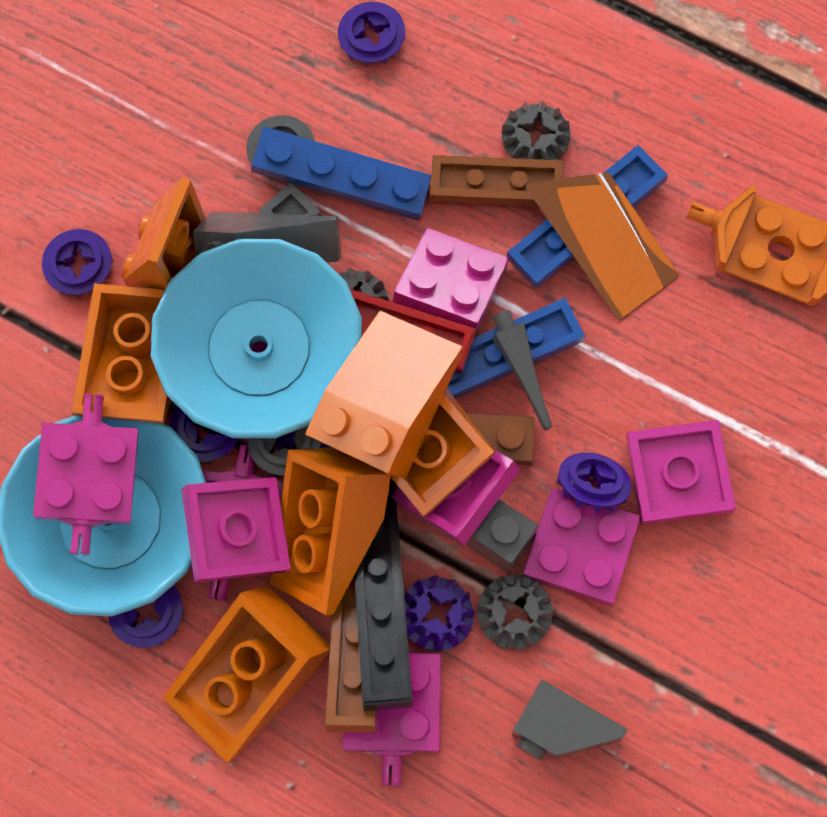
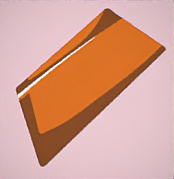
[526,173,679,319]

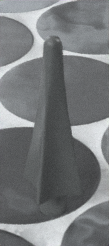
[492,310,552,430]

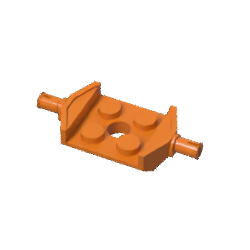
[686,185,827,307]

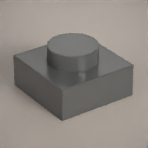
[259,182,321,216]

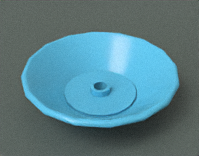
[151,239,362,439]
[0,416,206,616]

